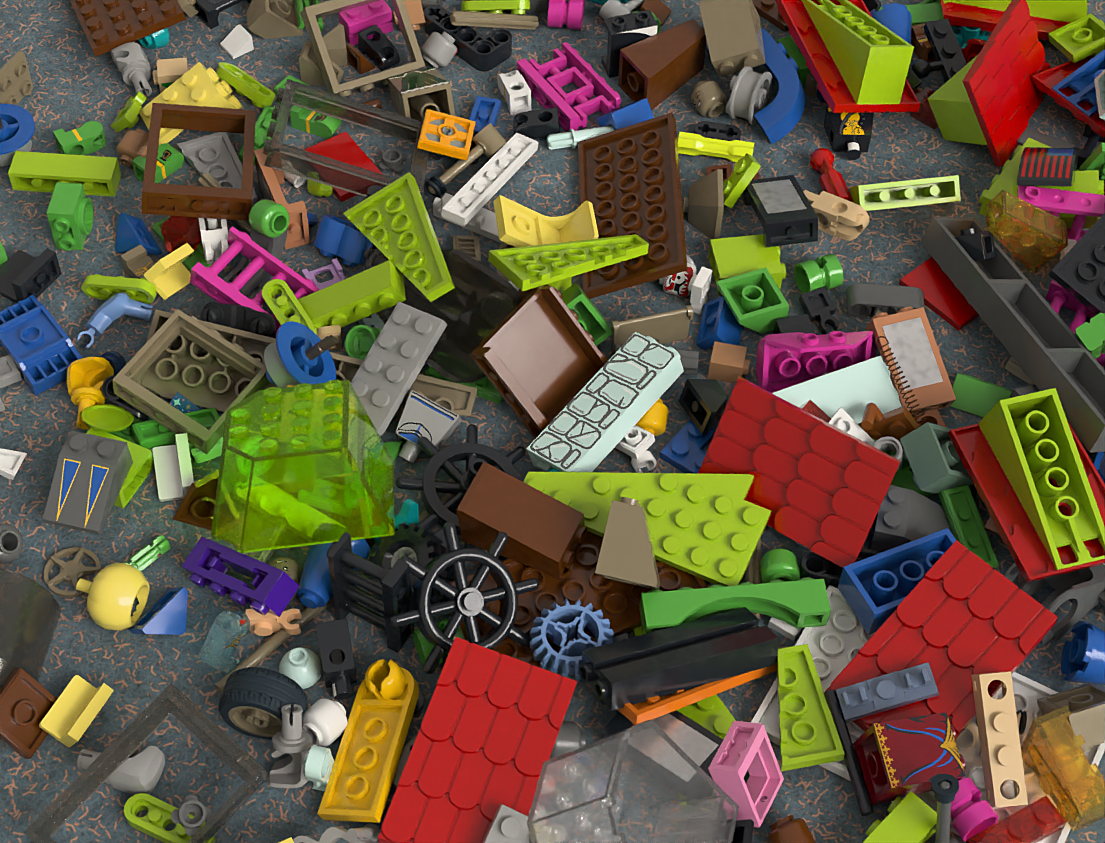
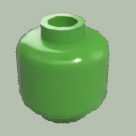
[249,199,289,238]
[759,548,800,584]

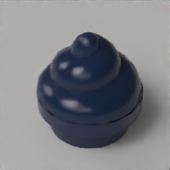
[100,351,126,375]

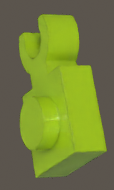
[111,91,146,132]

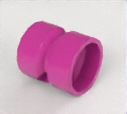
[548,0,584,30]
[936,778,999,842]

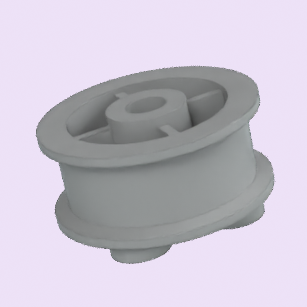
[726,66,772,125]

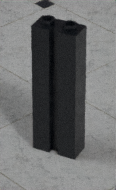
[579,607,779,711]

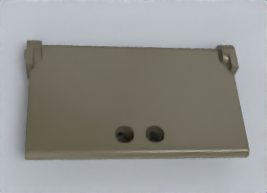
[610,305,693,354]

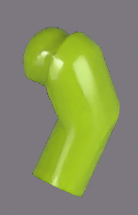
[307,170,333,197]

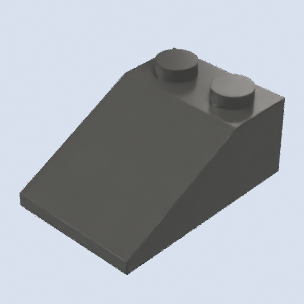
[870,485,954,552]

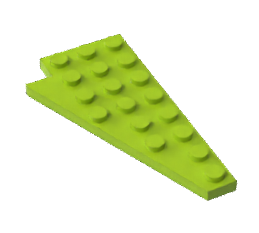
[523,472,771,587]

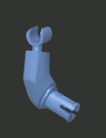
[76,293,153,348]

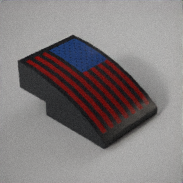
[1017,147,1078,187]

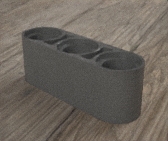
[846,283,925,319]

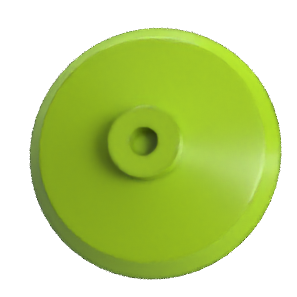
[81,404,134,432]

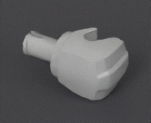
[111,42,152,97]
[269,704,312,788]
[77,741,165,795]

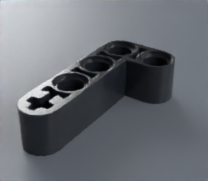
[424,5,512,72]

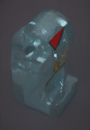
[197,611,250,672]

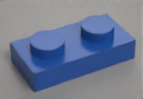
[469,96,501,135]

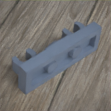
[836,662,939,722]

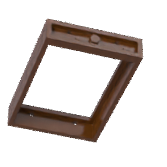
[142,103,256,221]

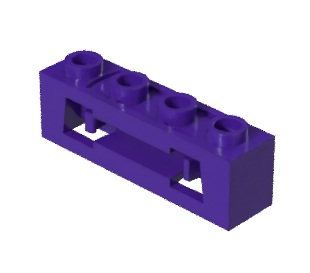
[181,536,299,617]

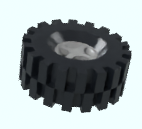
[369,523,448,599]

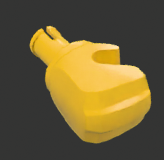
[67,357,114,430]

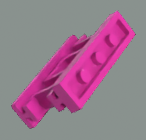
[517,42,621,132]

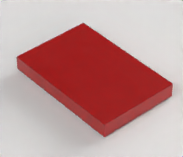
[302,131,385,202]
[899,257,979,331]

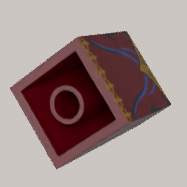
[853,712,966,806]

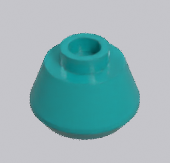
[138,28,170,49]

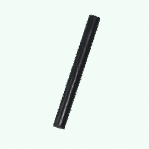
[824,689,874,816]

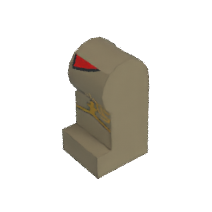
[120,245,155,279]

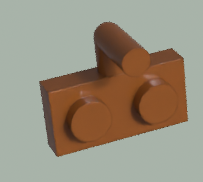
[858,403,920,441]

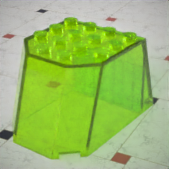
[211,380,395,553]

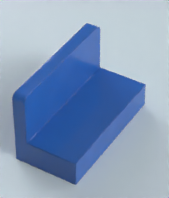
[596,98,654,131]
[696,296,743,350]

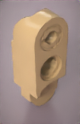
[803,190,870,241]

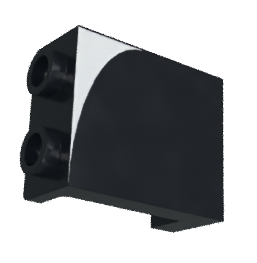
[601,10,658,78]

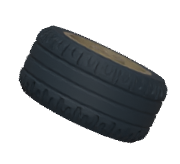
[218,667,307,740]

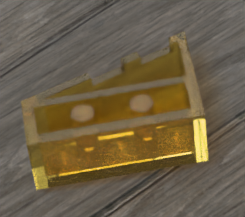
[986,190,1068,274]
[1021,705,1105,831]

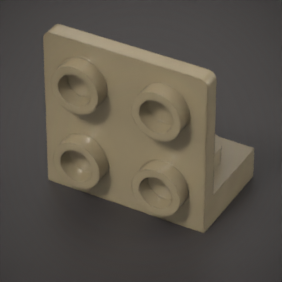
[0,51,34,105]

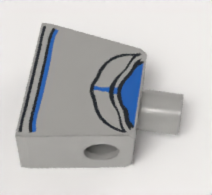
[396,390,462,464]

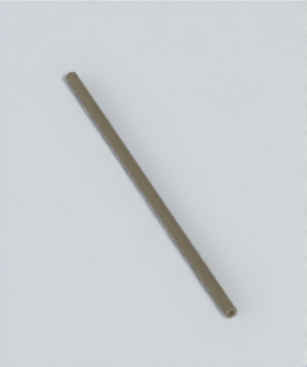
[214,493,456,694]

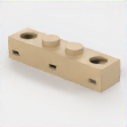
[971,671,1028,808]

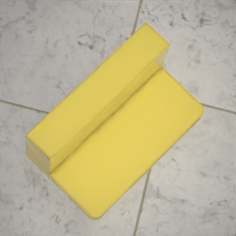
[143,243,194,300]
[39,675,114,748]

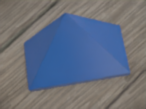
[115,213,162,256]
[129,587,188,635]

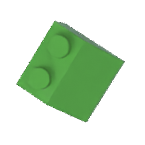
[716,267,789,334]
[561,282,612,346]

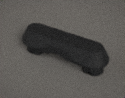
[200,302,275,337]

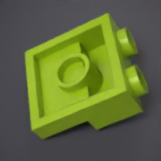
[1048,13,1105,63]

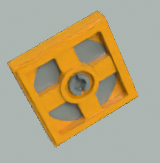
[417,109,476,161]

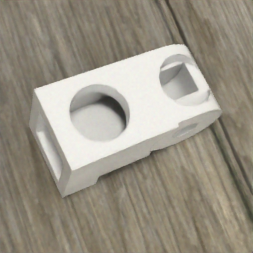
[497,70,532,115]

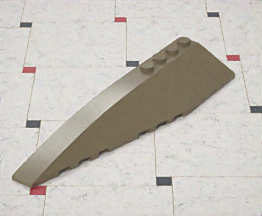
[136,309,478,417]

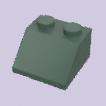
[900,422,974,494]

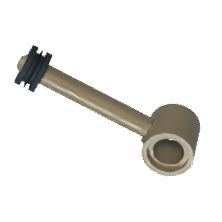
[425,123,507,198]

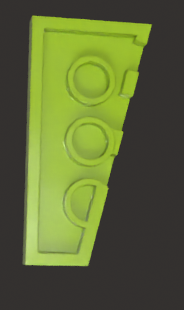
[776,644,845,772]

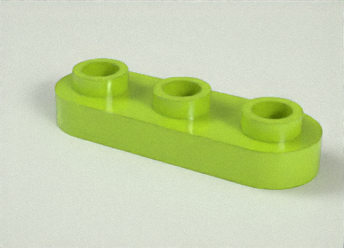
[461,0,530,15]
[216,62,275,108]
[81,274,158,304]
[262,279,317,335]
[124,793,215,843]

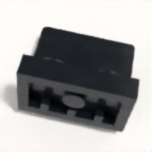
[0,248,62,303]

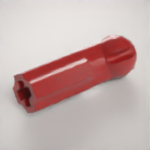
[810,148,853,202]

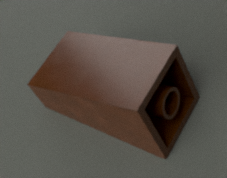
[618,19,707,111]
[457,462,587,578]

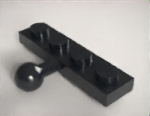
[911,18,967,82]

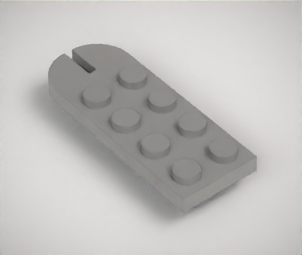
[342,302,447,444]

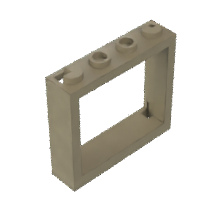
[301,0,425,99]
[113,309,269,454]

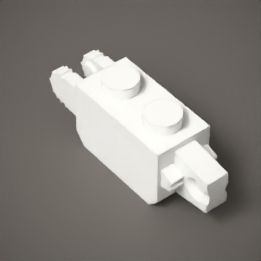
[199,218,230,264]

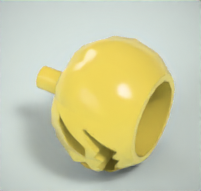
[76,562,149,631]

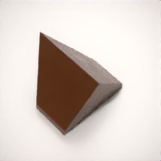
[173,469,246,535]

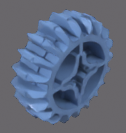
[530,599,614,682]

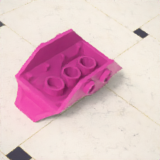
[756,331,877,393]

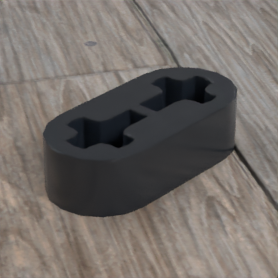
[694,121,741,141]

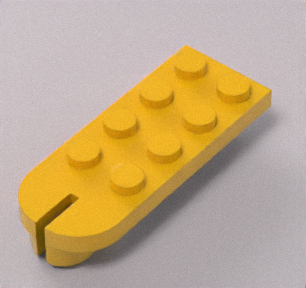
[317,659,419,823]

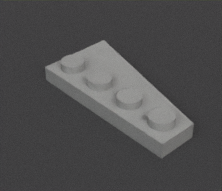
[177,132,258,206]

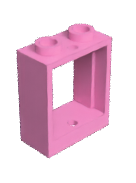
[708,721,784,828]

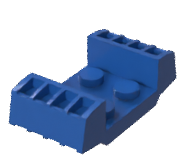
[0,294,82,396]

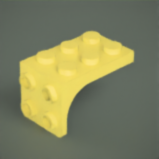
[139,62,243,146]
[493,195,599,248]

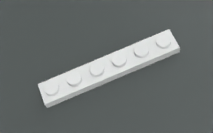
[441,133,538,226]

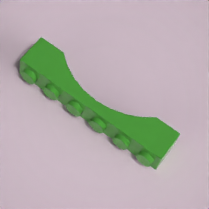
[639,577,831,634]

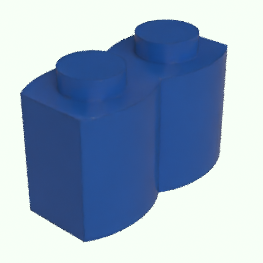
[313,215,373,267]

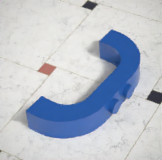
[706,27,806,144]

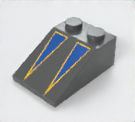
[43,430,133,535]

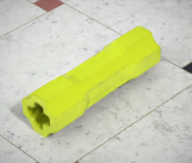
[678,132,754,162]

